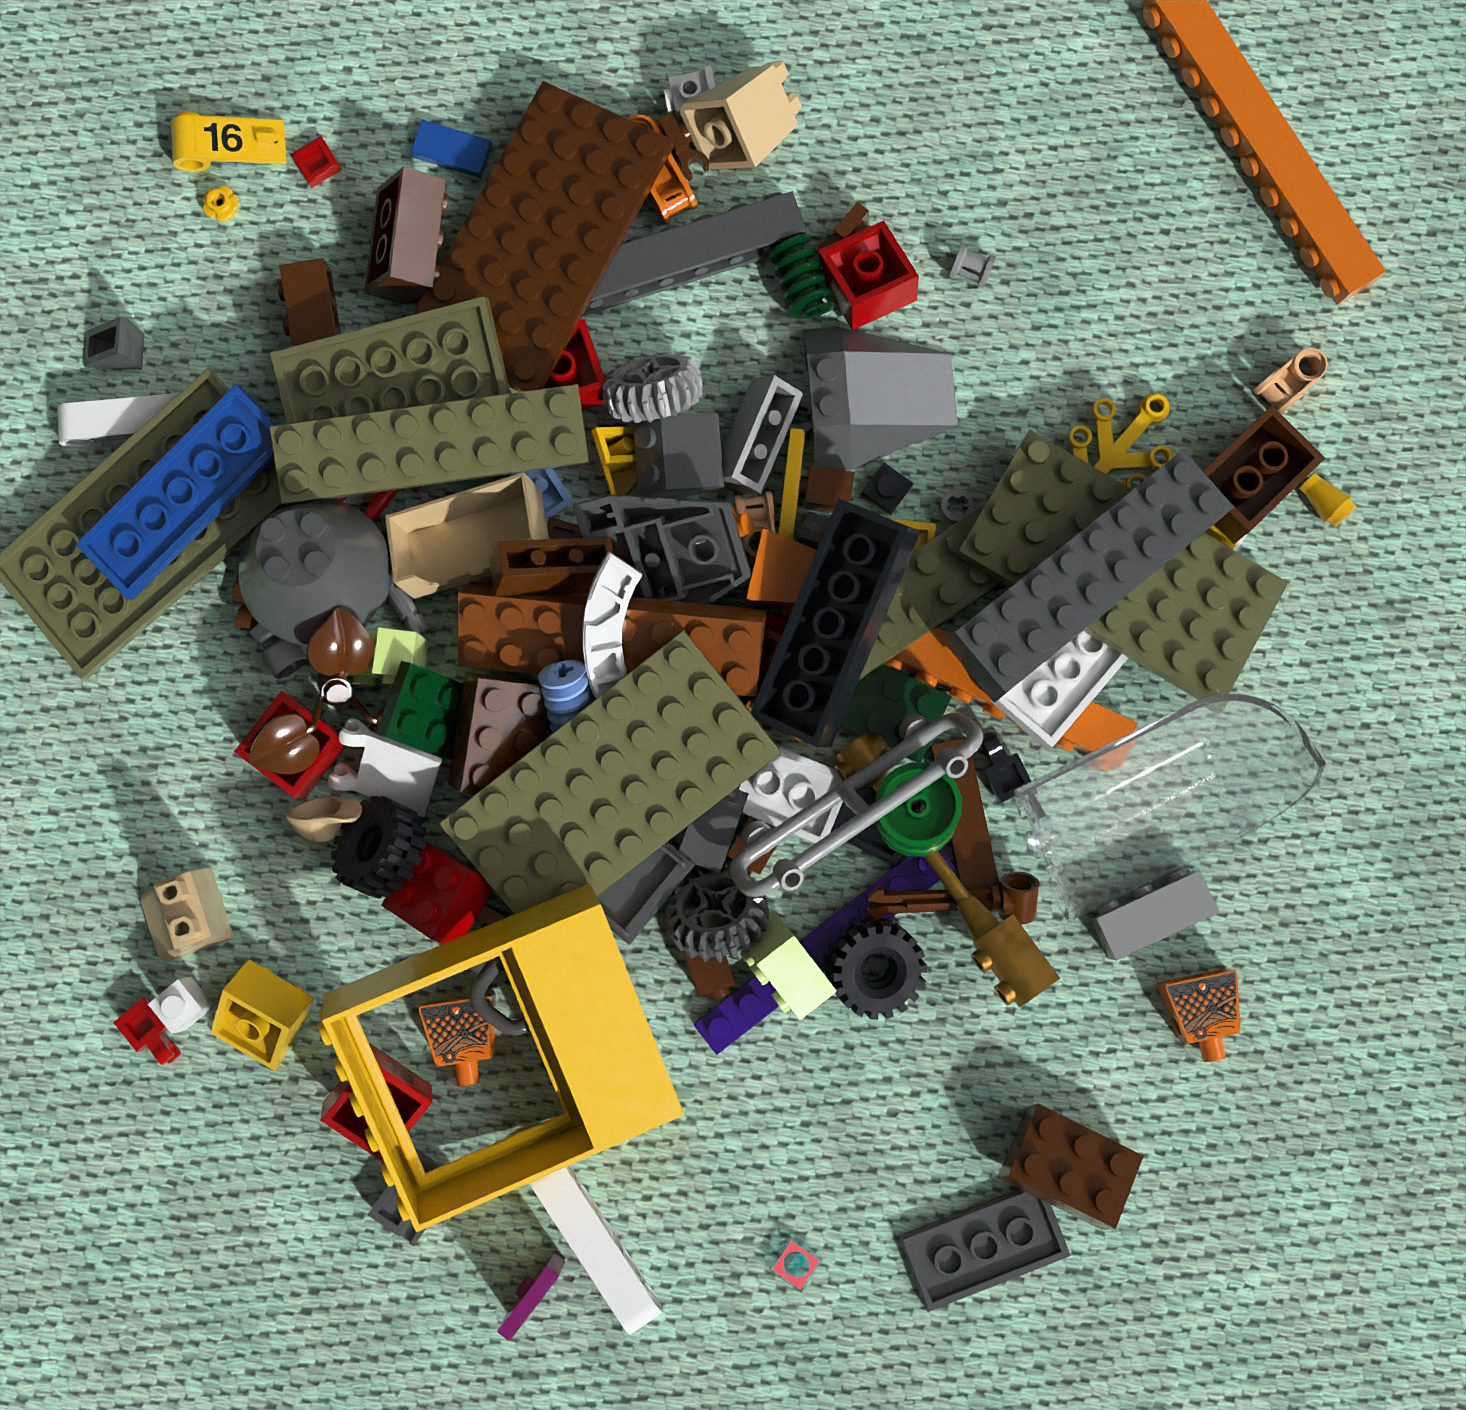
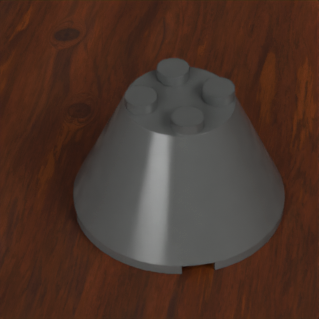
[239,499,392,646]

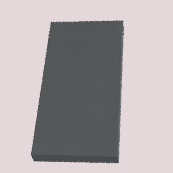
[899,1189,1071,1312]

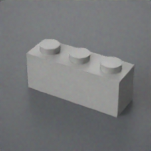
[721,375,803,494]
[1089,867,1220,961]

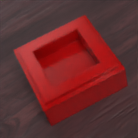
[290,136,342,188]

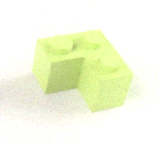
[346,628,429,688]
[740,910,837,1020]

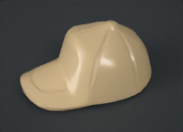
[285,796,362,842]

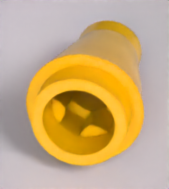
[1299,473,1357,528]

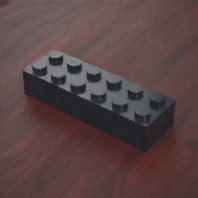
[751,498,921,748]

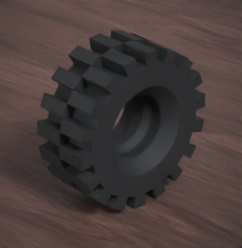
[331,795,427,899]
[825,916,927,1020]

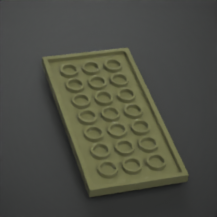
[0,368,284,679]
[955,430,1288,710]
[439,629,781,914]

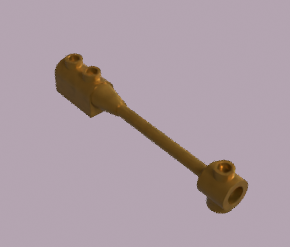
[834,734,1061,1008]

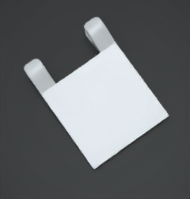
[328,718,442,817]

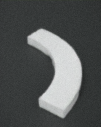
[582,551,642,699]

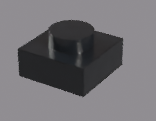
[861,462,914,515]

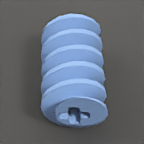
[538,659,594,733]

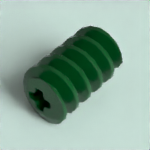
[770,234,835,319]

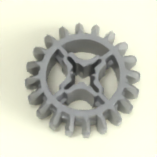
[602,353,703,423]

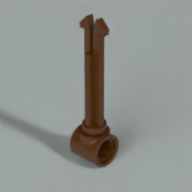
[867,872,1039,924]

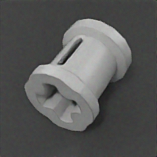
[949,243,996,288]

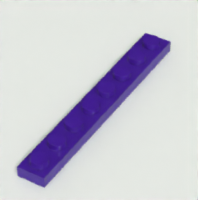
[693,849,955,1055]

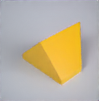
[591,426,637,496]

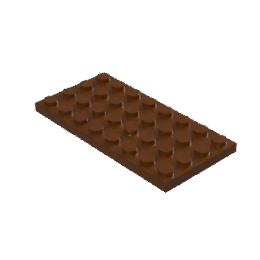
[413,81,674,392]

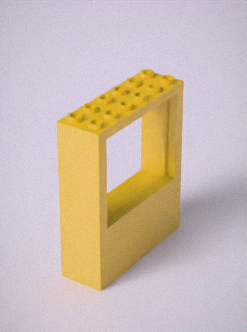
[317,883,684,1232]

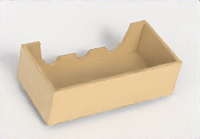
[385,472,549,599]

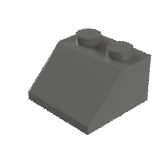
[633,413,724,499]

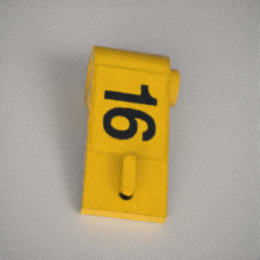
[170,111,286,172]

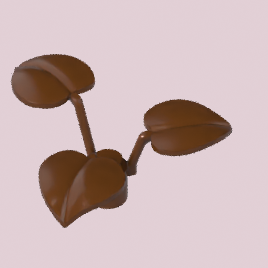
[249,606,420,774]

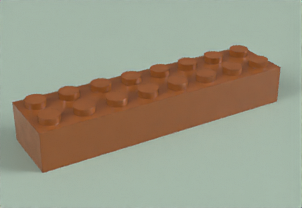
[458,581,768,697]

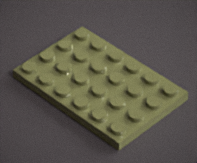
[270,296,510,424]

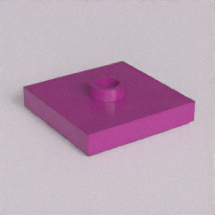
[497,1250,565,1340]

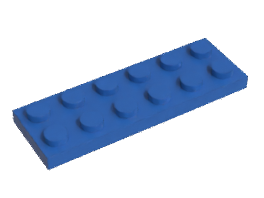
[75,384,277,600]

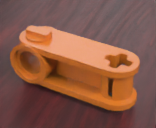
[627,114,698,225]

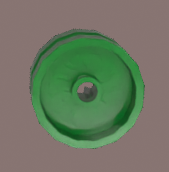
[874,762,962,856]

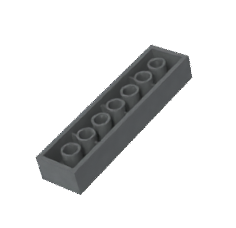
[945,449,1234,703]

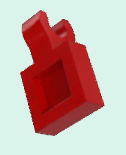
[113,997,182,1065]

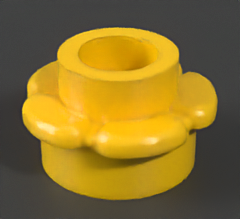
[203,185,239,221]

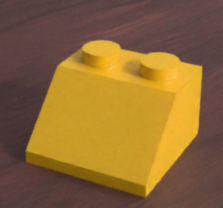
[210,959,314,1071]

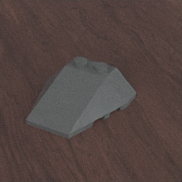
[802,327,958,471]
[572,495,752,604]

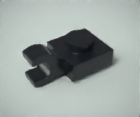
[981,734,1034,803]

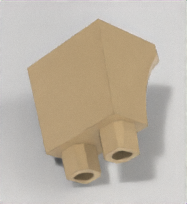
[680,61,802,170]
[140,867,234,960]

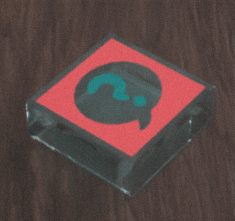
[769,1235,823,1292]

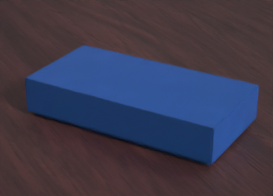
[411,120,493,178]

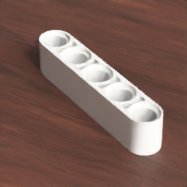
[57,393,179,448]
[529,1165,663,1335]

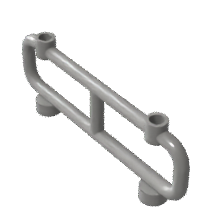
[729,713,983,897]

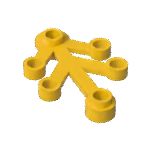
[1067,393,1173,490]

